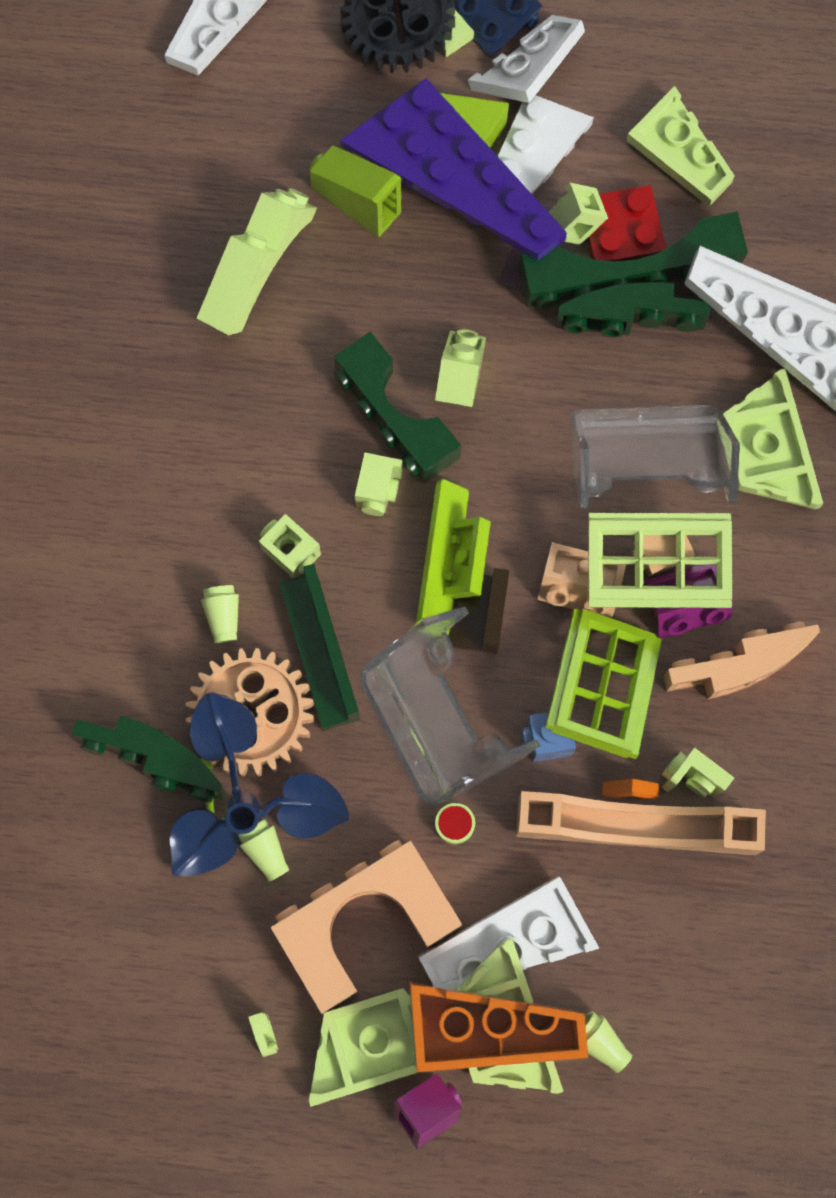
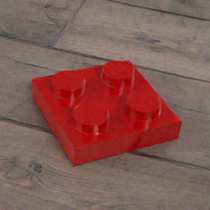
[587,185,667,262]

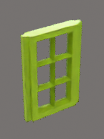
[545,608,662,759]

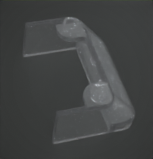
[570,405,740,508]
[361,607,541,806]

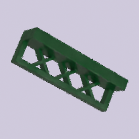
[279,564,360,731]

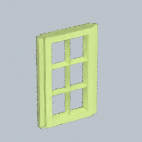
[588,513,732,608]

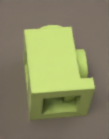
[549,182,608,244]
[355,453,402,516]
[259,514,321,579]

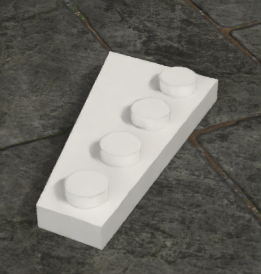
[164,0,267,76]
[417,876,599,990]

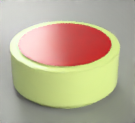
[435,803,475,844]

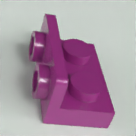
[643,565,733,638]

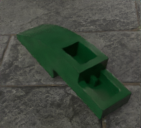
[556,282,710,338]
[72,715,226,803]

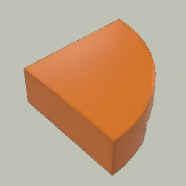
[602,779,659,800]

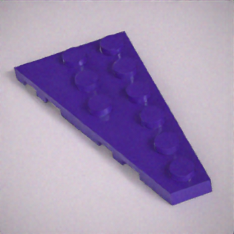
[340,78,567,261]

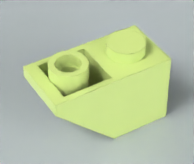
[435,329,486,407]

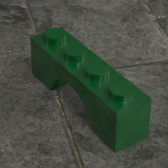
[333,331,462,484]

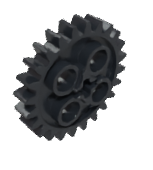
[340,0,455,73]

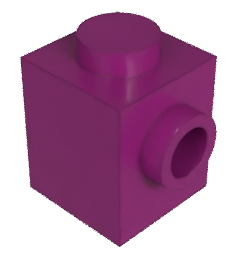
[393,1073,462,1149]

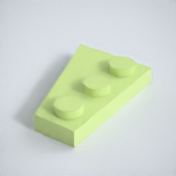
[626,86,735,207]

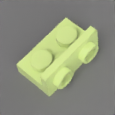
[661,748,734,798]

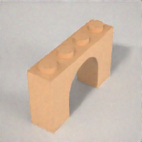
[271,840,462,1014]

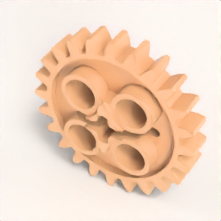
[186,648,314,777]

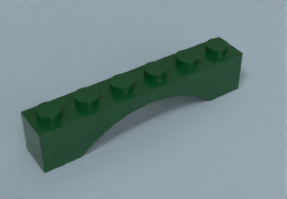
[518,211,748,309]

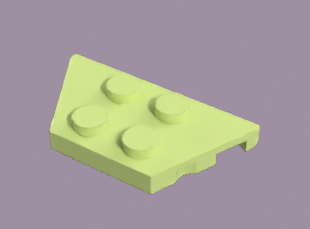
[719,369,823,509]
[456,937,564,1094]
[309,988,418,1107]

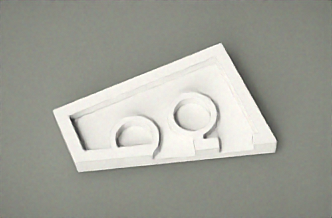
[468,15,585,103]

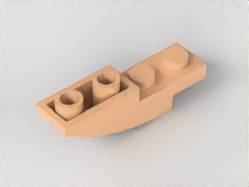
[663,622,820,699]

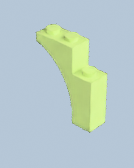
[197,188,317,335]

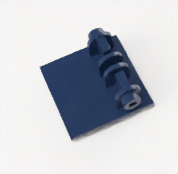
[452,0,543,58]

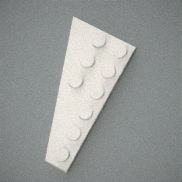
[684,246,836,411]

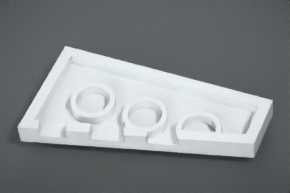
[498,95,594,195]

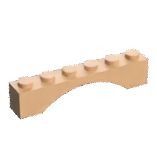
[516,791,766,855]

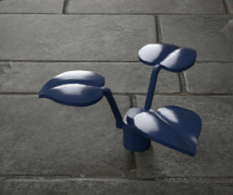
[170,692,349,876]

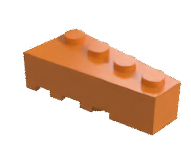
[409,982,588,1072]

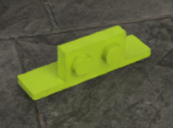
[416,479,491,636]

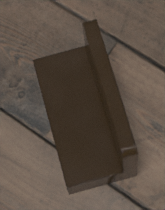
[452,568,509,654]

